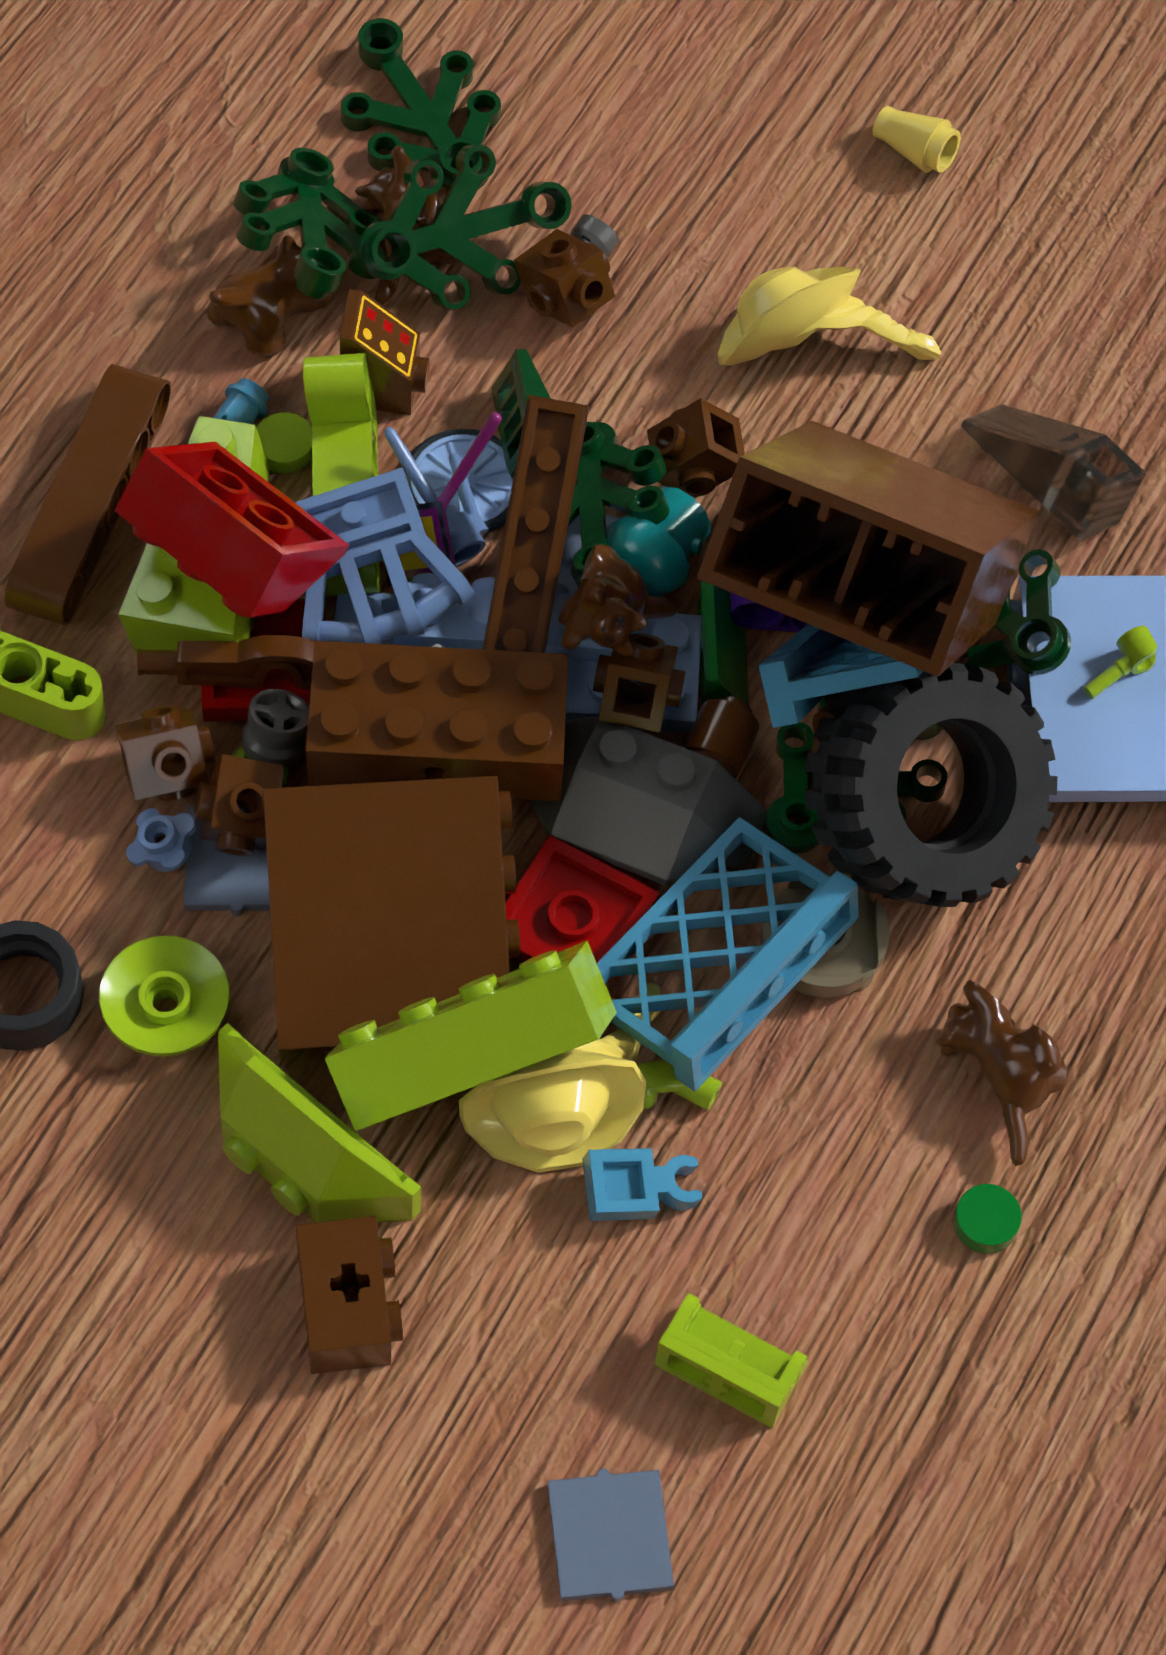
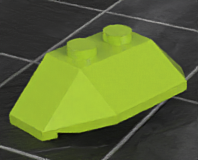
[218,1023,421,1222]

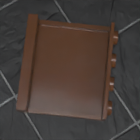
[263,776,520,1051]

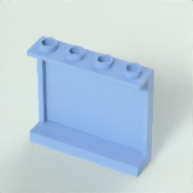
[1004,576,1166,802]

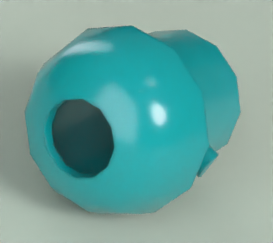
[607,486,711,597]

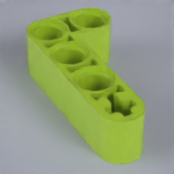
[303,353,381,597]
[0,631,106,741]

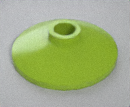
[99,936,230,1057]

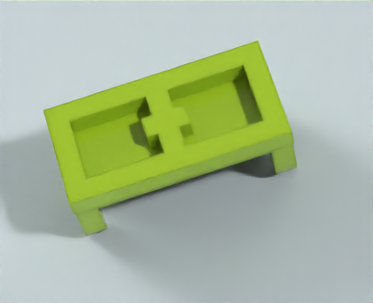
[654,1293,808,1429]

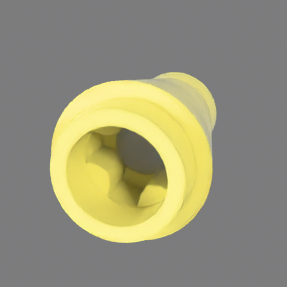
[873,106,961,173]

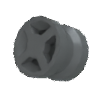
[241,689,309,767]

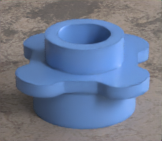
[126,808,196,872]

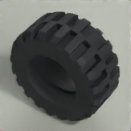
[804,663,1058,907]

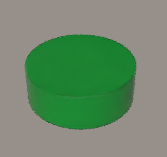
[953,1184,1022,1254]

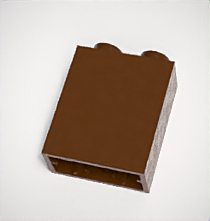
[697,421,1039,677]

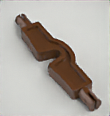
[137,635,315,689]

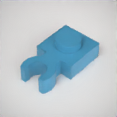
[582,1148,703,1221]

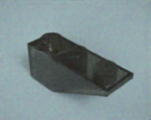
[961,404,1147,541]

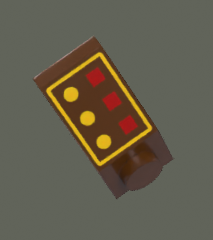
[340,289,430,415]

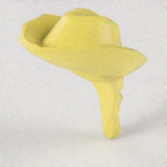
[717,267,941,366]
[459,983,661,1173]

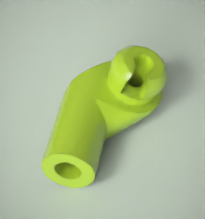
[637,1059,723,1110]

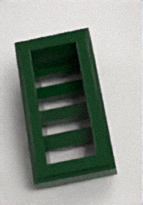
[491,349,551,478]

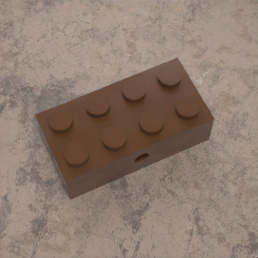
[306,641,568,801]

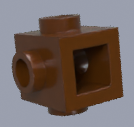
[514,229,615,328]
[647,398,745,498]
[593,633,686,732]
[116,705,216,801]
[194,754,284,856]

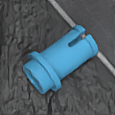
[213,378,269,424]

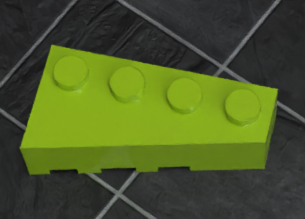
[118,416,270,655]
[324,941,617,1131]

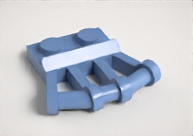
[295,467,475,644]

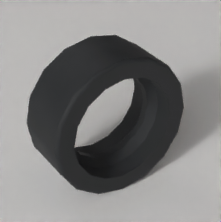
[0,920,84,1051]

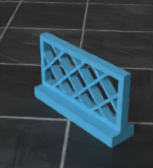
[759,624,923,728]
[597,817,859,1092]

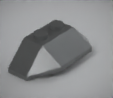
[529,716,768,886]

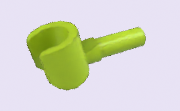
[1083,625,1157,699]

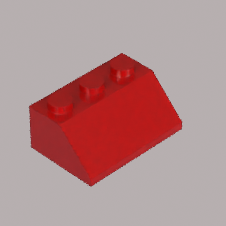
[114,441,349,618]

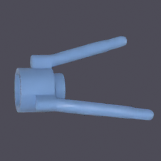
[384,427,489,567]

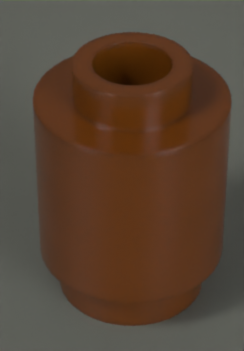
[683,696,759,779]

